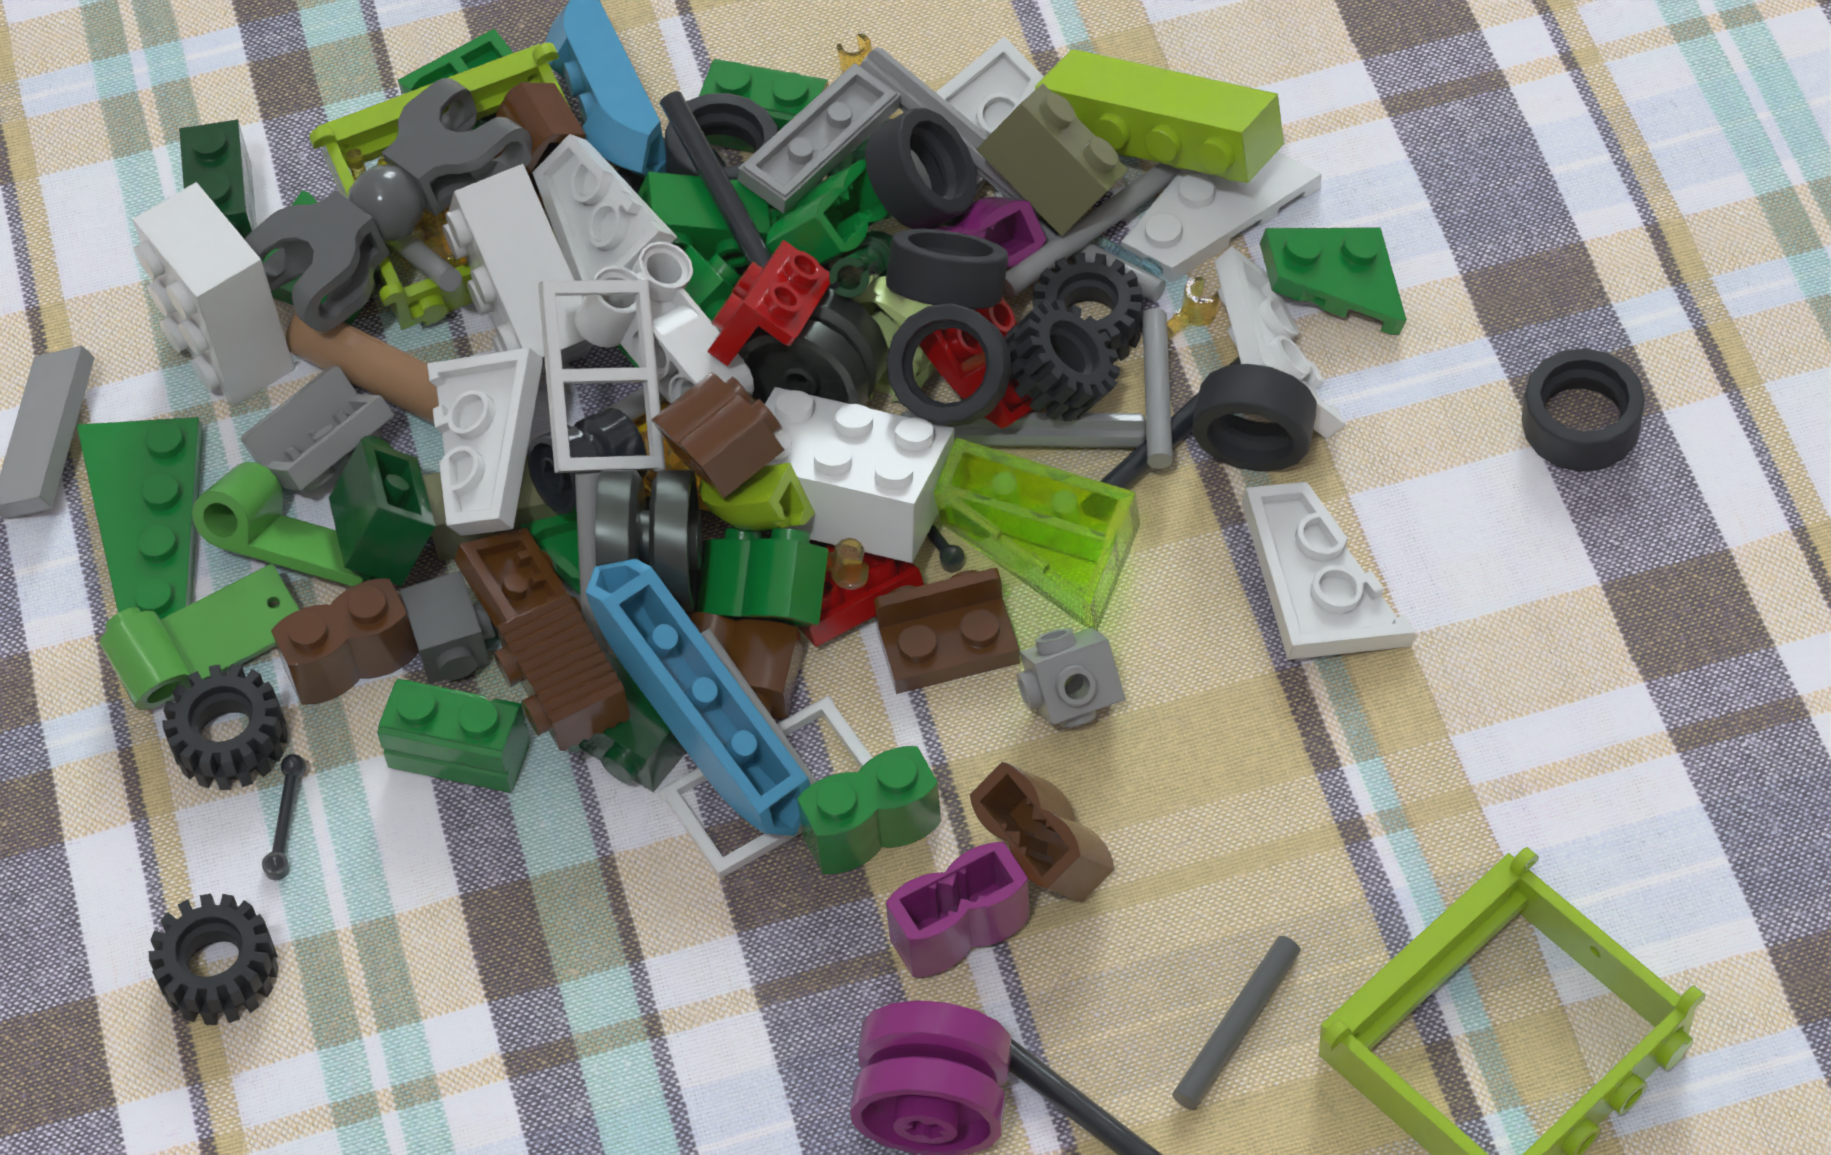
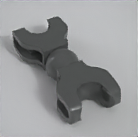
[244,78,533,332]

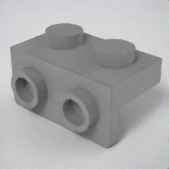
[241,366,395,491]

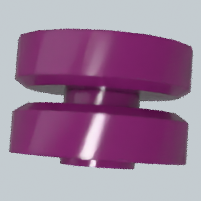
[850,1000,1011,1155]

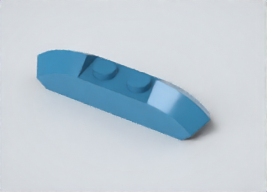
[546,0,666,179]
[585,559,810,836]

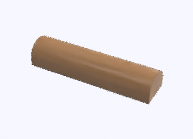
[285,311,439,425]

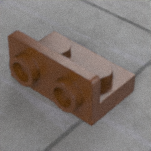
[454,528,585,629]
[874,568,1020,694]

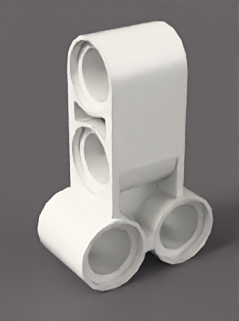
[575,241,754,404]

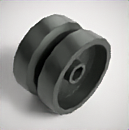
[738,288,887,406]
[595,470,702,611]

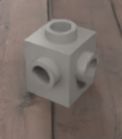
[1016,627,1126,727]

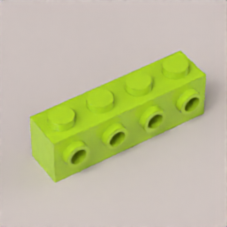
[1035,49,1284,183]

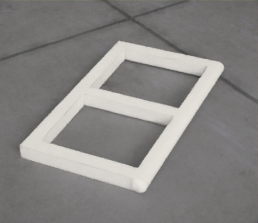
[538,278,666,473]
[659,696,872,879]

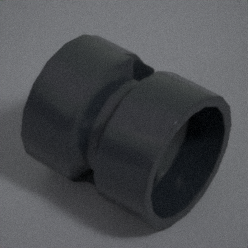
[527,408,647,515]

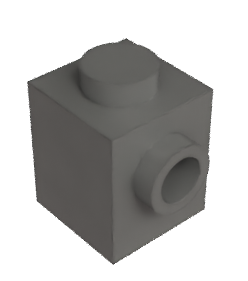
[399,571,495,684]

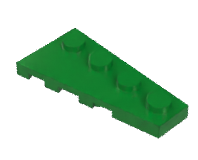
[76,417,203,620]

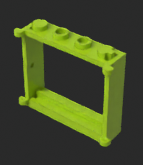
[309,42,569,330]
[1319,847,1706,1155]

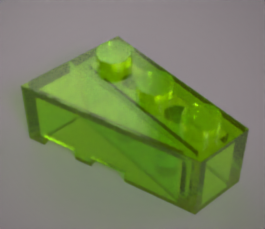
[933,438,1140,631]

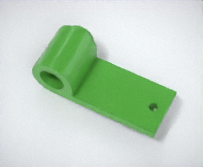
[192,462,369,586]
[99,563,299,710]

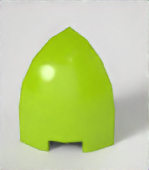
[698,463,815,531]

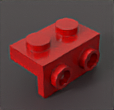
[707,240,830,366]

